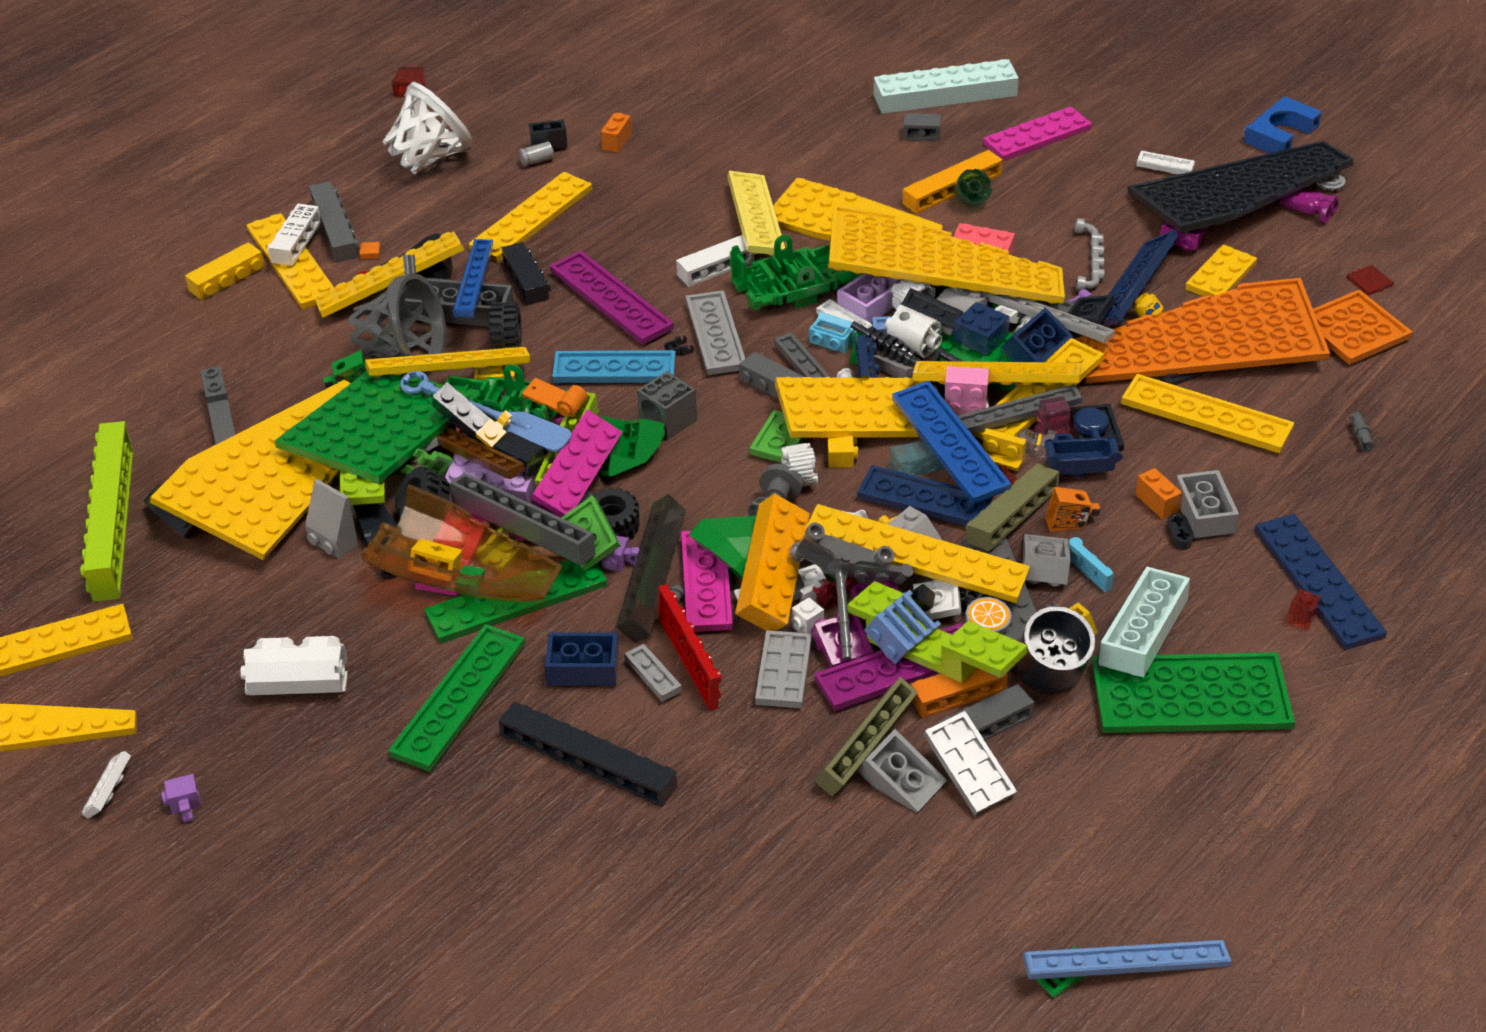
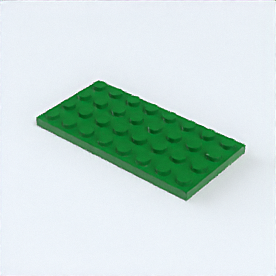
[1091,652,1295,733]

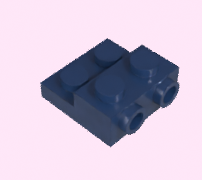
[855,335,879,378]

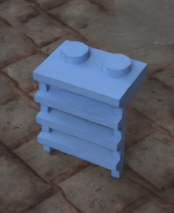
[864,590,941,664]

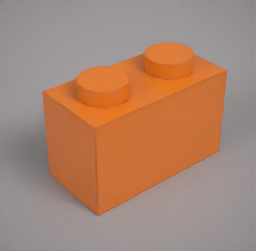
[601,113,632,153]
[1135,468,1182,519]

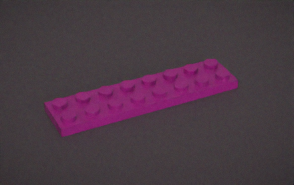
[550,250,674,345]
[814,621,966,711]

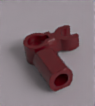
[812,577,857,610]

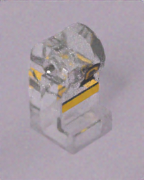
[1017,429,1057,458]

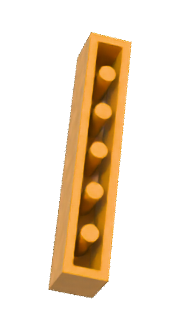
[902,150,1003,214]

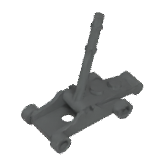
[789,522,913,660]

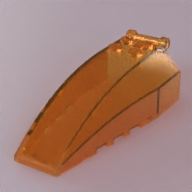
[360,484,562,602]

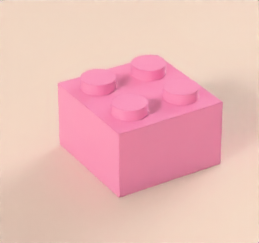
[944,366,989,415]

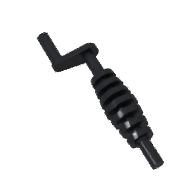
[850,321,964,366]

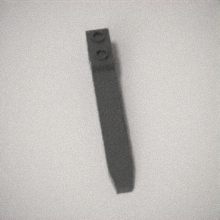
[200,366,235,444]

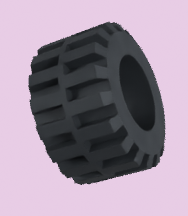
[489,302,522,349]
[395,466,451,526]
[588,488,640,540]

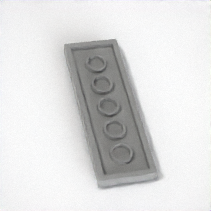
[685,290,745,375]

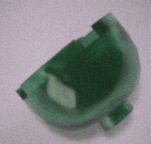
[954,169,992,207]

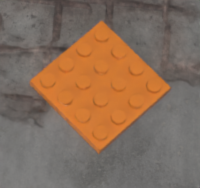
[1313,290,1413,365]

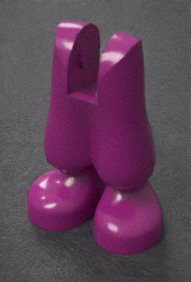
[1279,191,1339,224]

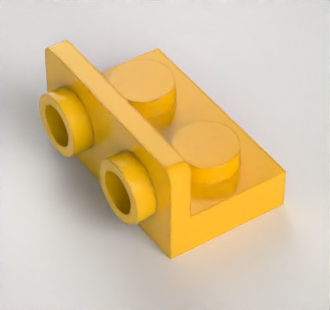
[983,428,1026,471]

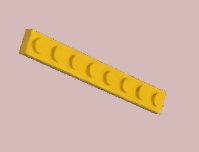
[365,347,530,377]

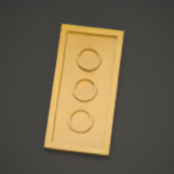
[1185,245,1257,297]

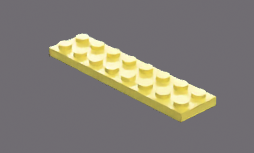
[727,171,785,256]

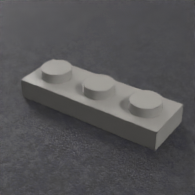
[624,644,682,702]

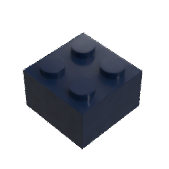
[953,302,1010,355]

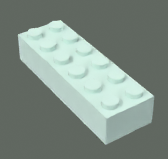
[1099,567,1190,677]

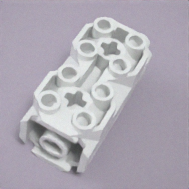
[241,636,348,695]

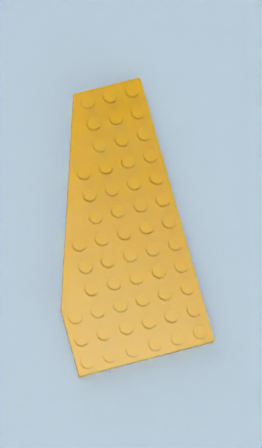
[150,380,351,560]

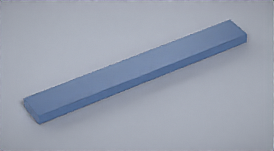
[1022,940,1231,979]

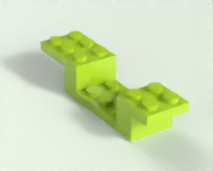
[847,581,1028,683]

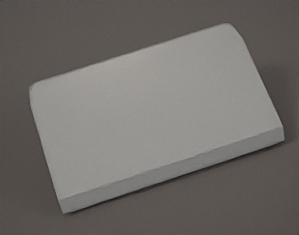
[874,354,915,378]

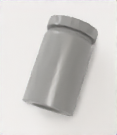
[519,142,554,167]

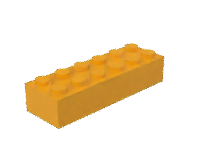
[735,493,810,631]

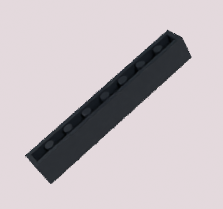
[498,701,677,807]

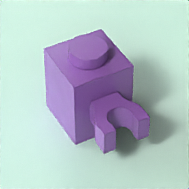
[600,536,642,571]
[161,774,201,823]

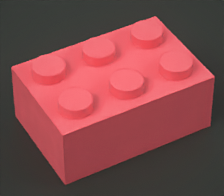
[953,223,1015,255]

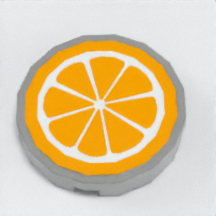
[965,597,1012,634]

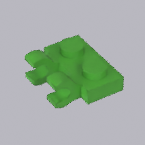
[401,448,453,476]

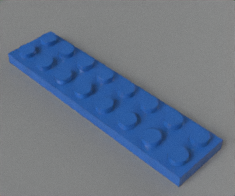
[892,381,1011,504]

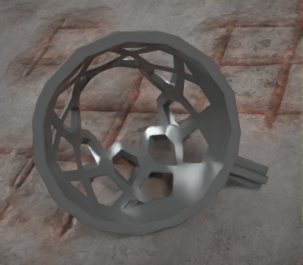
[348,254,446,358]

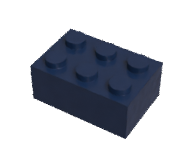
[1000,307,1073,362]
[545,632,619,686]

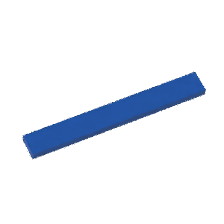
[453,239,493,317]

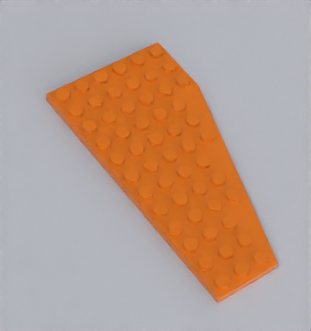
[1076,278,1330,383]

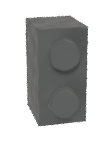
[904,113,940,141]

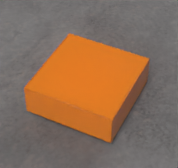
[360,242,381,259]

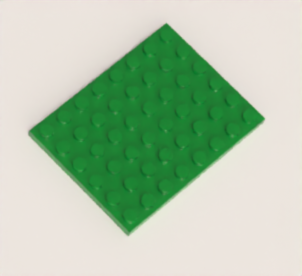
[275,372,478,483]

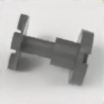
[748,464,803,516]

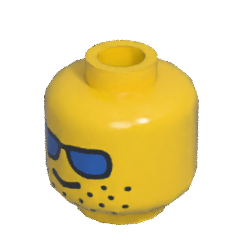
[1134,293,1163,318]

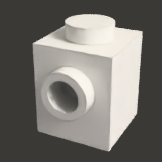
[791,598,824,634]

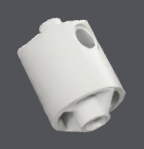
[885,305,942,358]

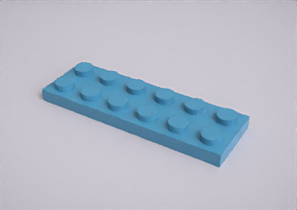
[552,350,676,383]

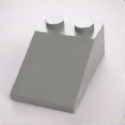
[937,287,989,335]
[305,479,358,559]
[1022,534,1070,586]
[856,729,947,813]

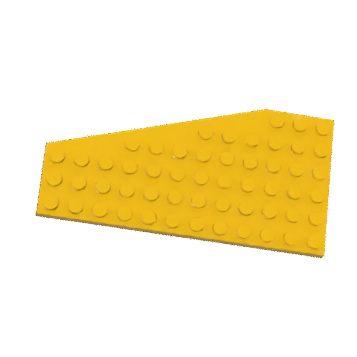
[828,205,1065,304]

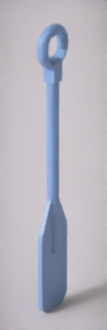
[400,371,571,452]

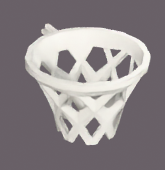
[383,82,474,174]

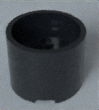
[1016,606,1095,695]

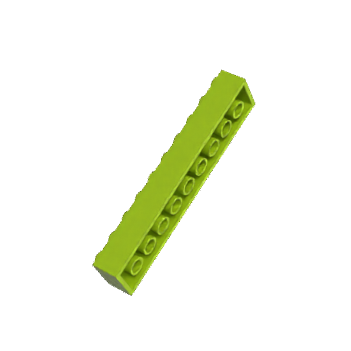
[80,421,134,602]

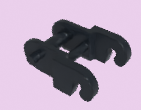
[664,335,694,356]

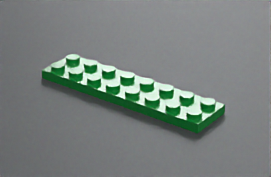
[424,560,607,644]
[388,624,526,772]

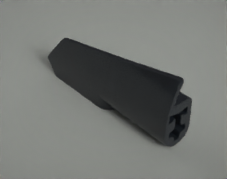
[353,503,412,579]

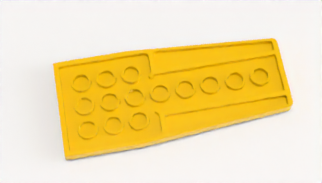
[773,178,943,241]

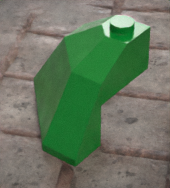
[599,416,665,477]
[688,515,757,580]

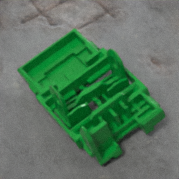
[729,235,864,310]
[444,364,568,430]

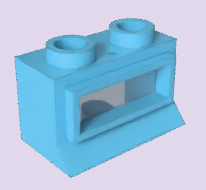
[809,312,855,354]

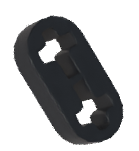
[1166,513,1193,550]

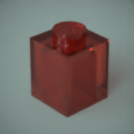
[1287,589,1321,630]

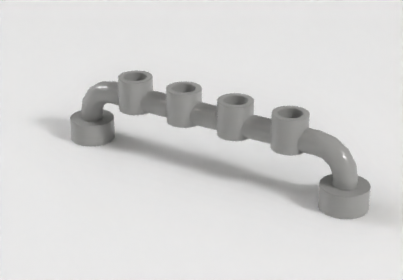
[1075,218,1104,292]

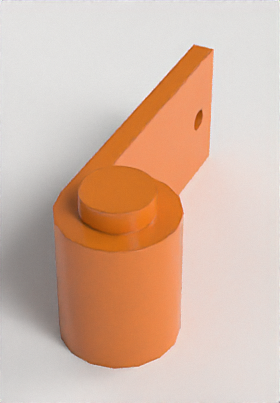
[522,378,588,417]

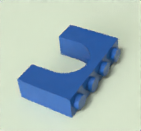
[1244,96,1322,153]

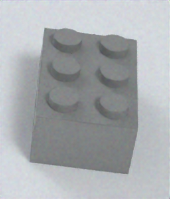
[1175,470,1239,538]

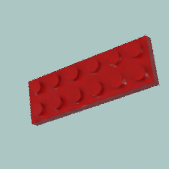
[658,584,722,711]

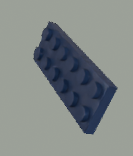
[857,465,994,526]

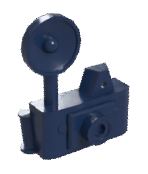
[1044,408,1123,477]

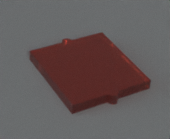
[1346,265,1394,296]

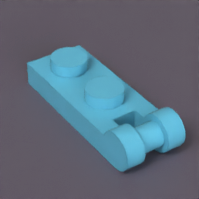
[1069,537,1114,592]

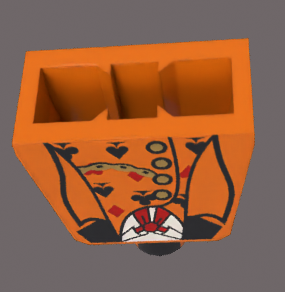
[1045,487,1100,532]

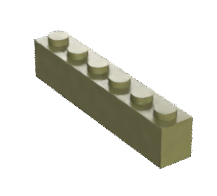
[966,464,1059,551]
[814,677,918,796]

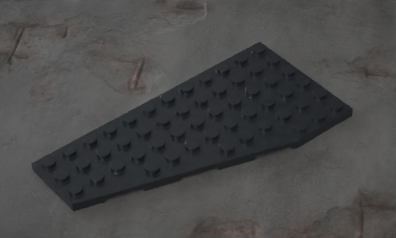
[1127,141,1353,233]

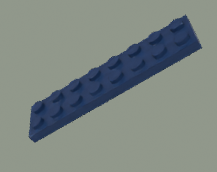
[1099,230,1178,327]
[1254,514,1387,650]

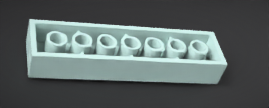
[874,59,1019,114]

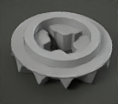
[1315,173,1345,192]

